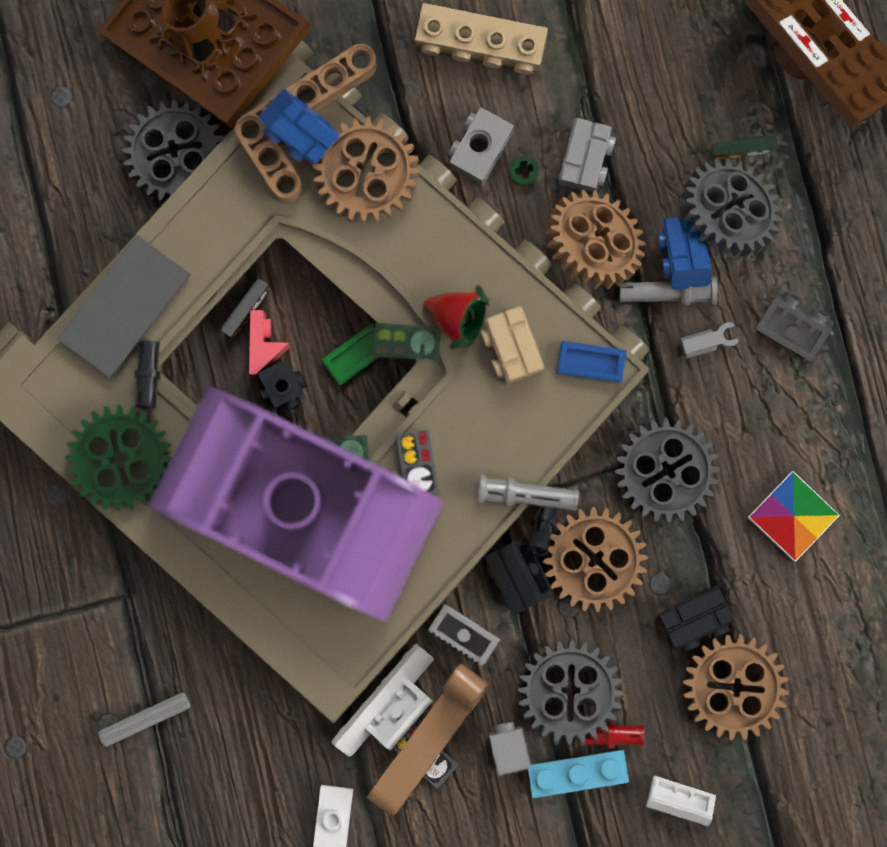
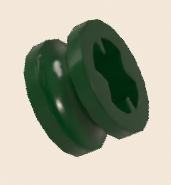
[509,156,538,186]

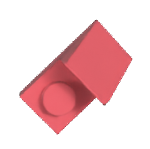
[249,310,291,378]

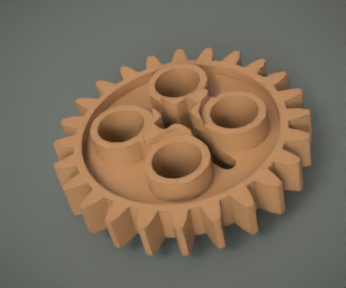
[313,117,419,224]
[545,190,646,289]
[543,507,648,612]
[682,635,789,740]

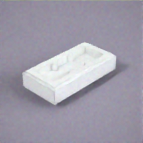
[646,776,716,826]
[313,785,353,847]

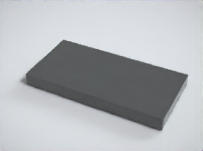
[58,235,190,379]

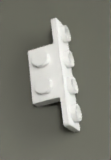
[332,644,434,757]

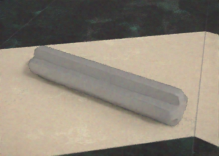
[98,693,191,747]

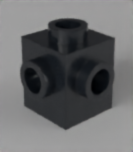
[258,359,308,412]

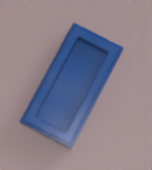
[557,341,627,384]

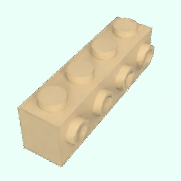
[415,3,548,75]

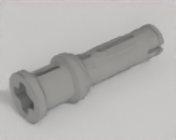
[620,277,717,305]
[477,474,579,511]

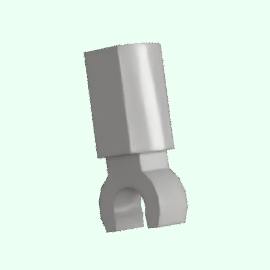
[680,322,739,359]

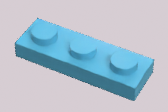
[528,750,629,798]

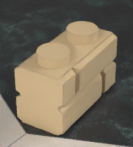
[480,306,545,384]

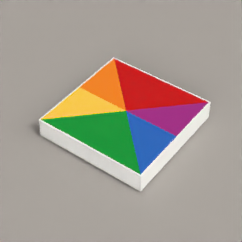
[747,471,840,562]

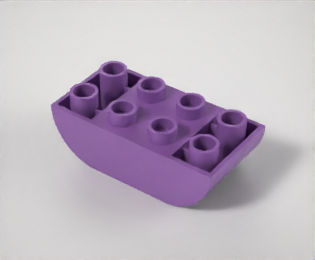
[148,386,445,623]

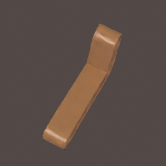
[235,44,376,204]
[367,664,488,818]

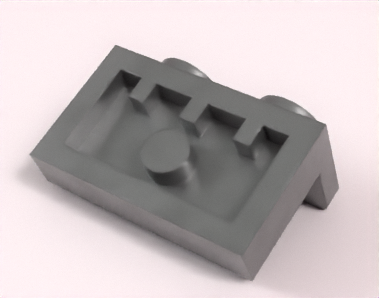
[756,290,834,362]

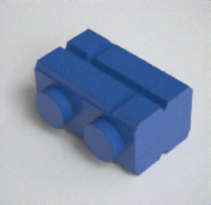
[259,89,339,164]
[657,217,711,290]

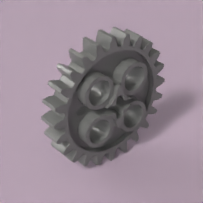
[122,99,224,203]
[681,158,782,258]
[614,418,720,523]
[518,640,624,747]

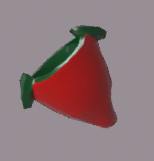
[423,285,489,350]

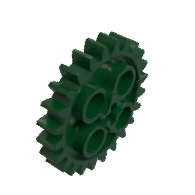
[65,404,172,512]

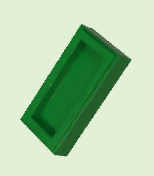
[321,322,392,386]

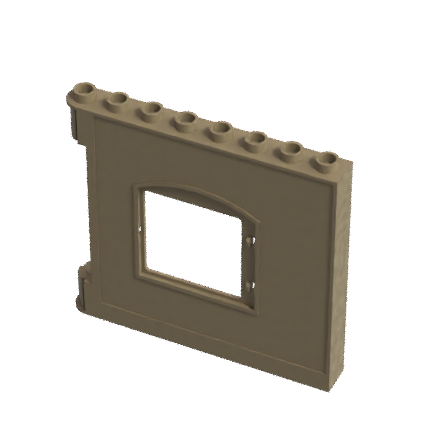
[0,41,650,723]

